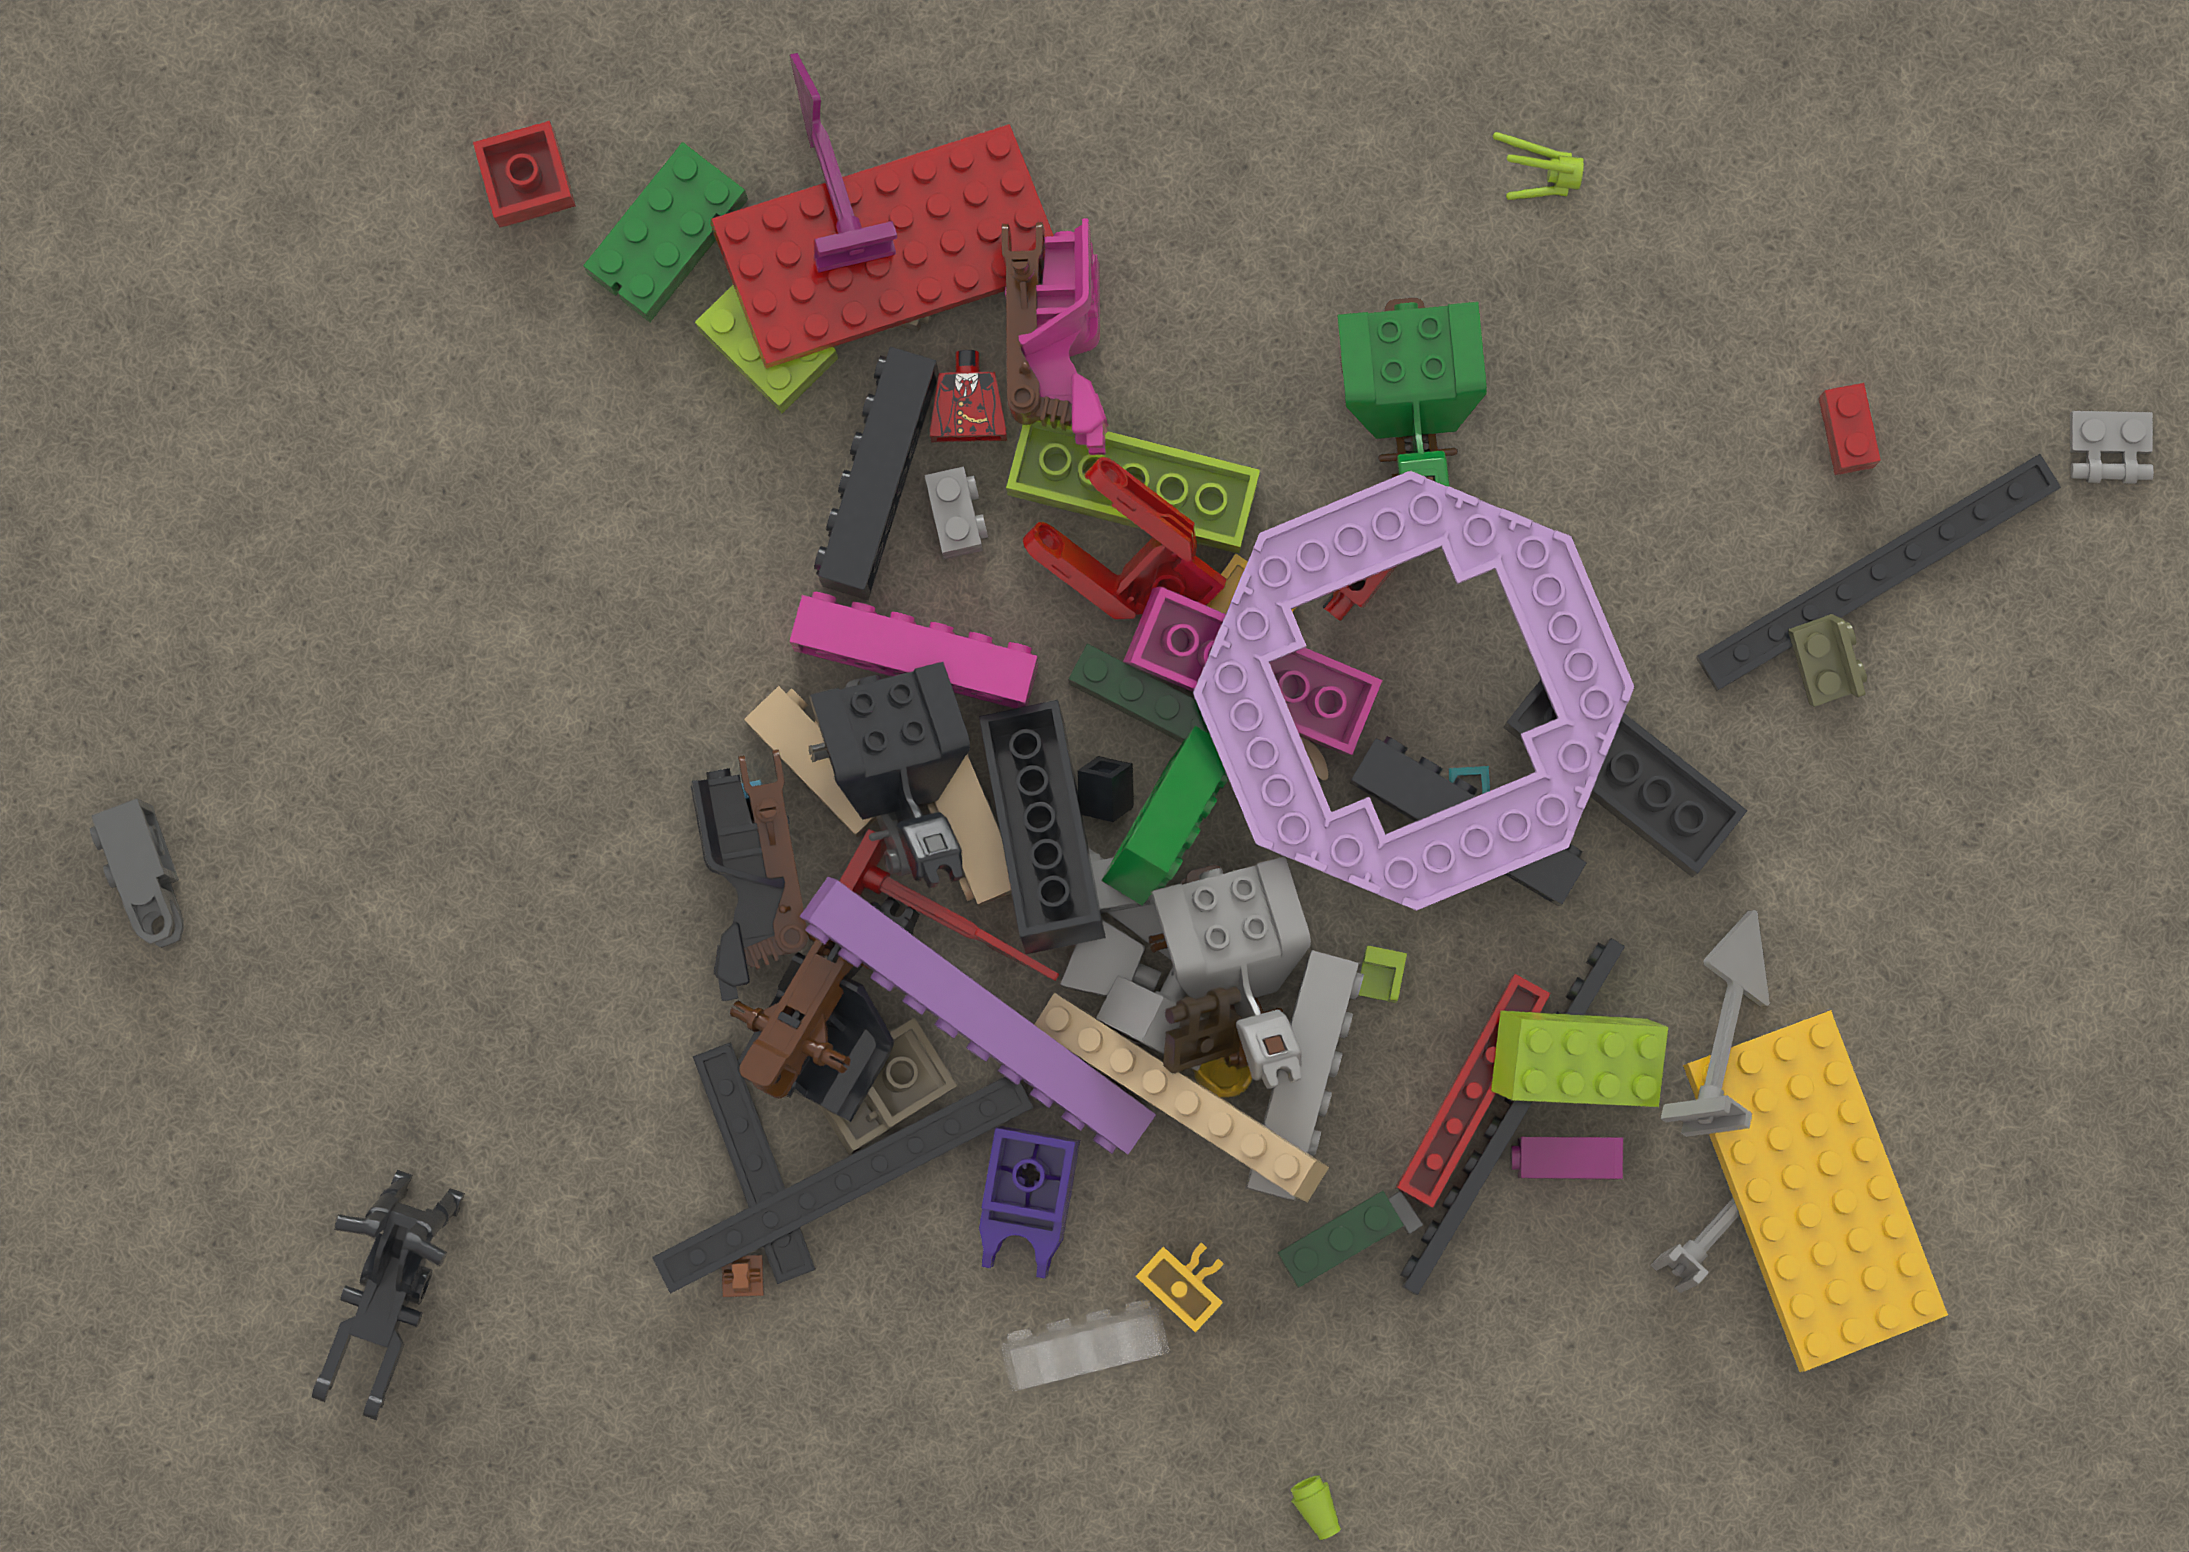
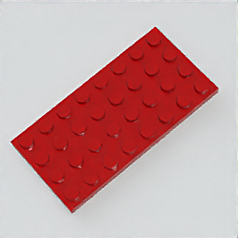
[710,124,1054,369]

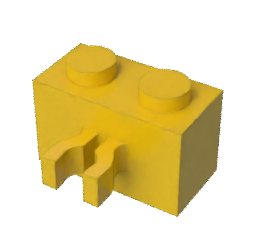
[1135,1243,1224,1333]

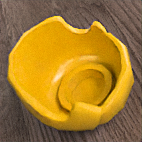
[1193,1057,1253,1097]

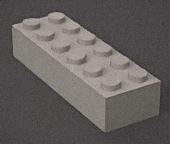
[1245,950,1364,1201]

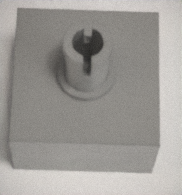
[1096,965,1203,1071]

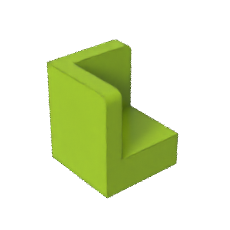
[1359,945,1407,1003]

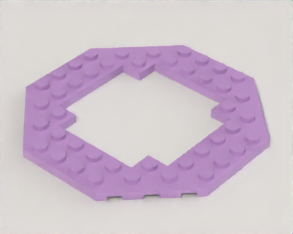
[1193,471,1634,911]

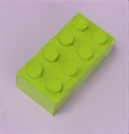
[1491,1011,1668,1107]

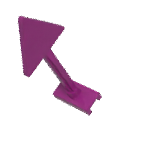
[789,53,897,272]

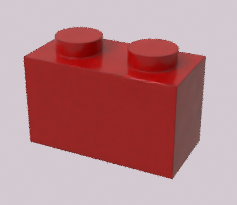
[1819,383,1881,475]

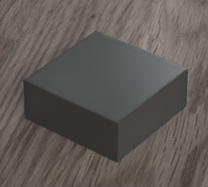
[1388,1191,1423,1234]

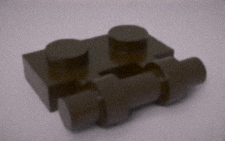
[1163,987,1242,1074]

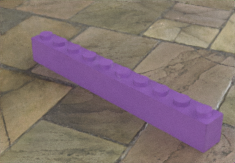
[800,877,1156,1154]

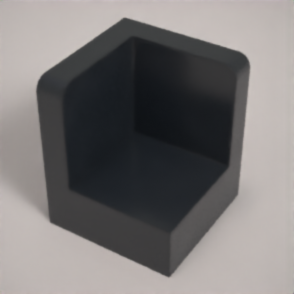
[1077,756,1134,822]

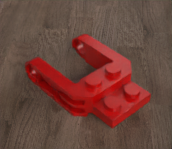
[1023,457,1226,619]

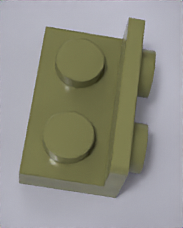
[1788,614,1867,707]

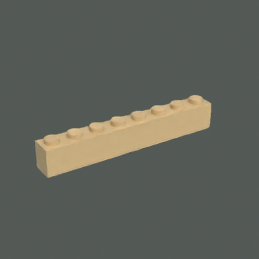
[1034,993,1329,1202]

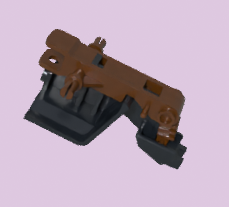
[691,749,808,1002]
[730,896,920,1122]

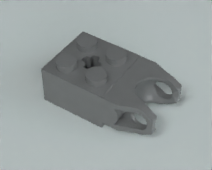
[90,799,184,948]

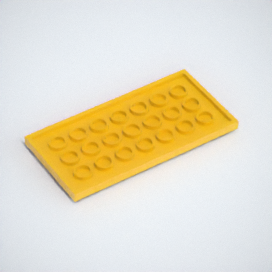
[1683,1010,1948,1372]

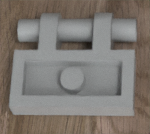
[2070,411,2153,484]

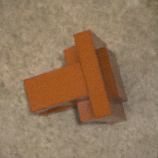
[722,1255,764,1297]

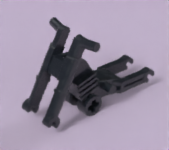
[312,1170,465,1420]

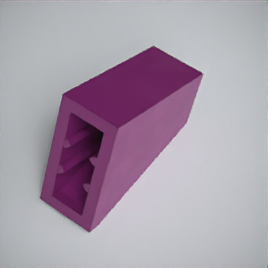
[1510,1137,1623,1180]

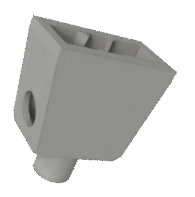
[1060,921,1162,997]

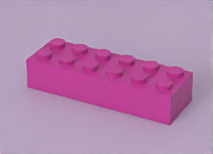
[1123,587,1382,755]
[789,591,1039,708]

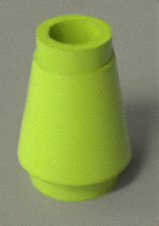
[1291,1475,1341,1540]

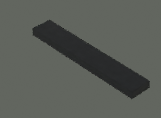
[693,1042,816,1284]

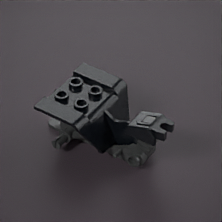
[808,662,970,888]

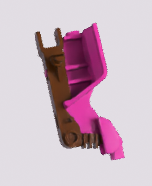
[1002,219,1109,455]

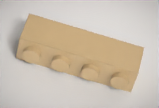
[744,686,877,838]
[928,755,1012,907]

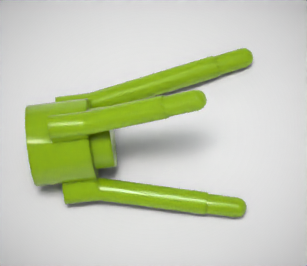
[1493,132,1584,200]

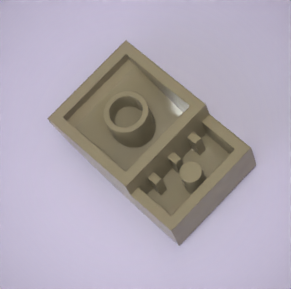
[817,1017,957,1155]

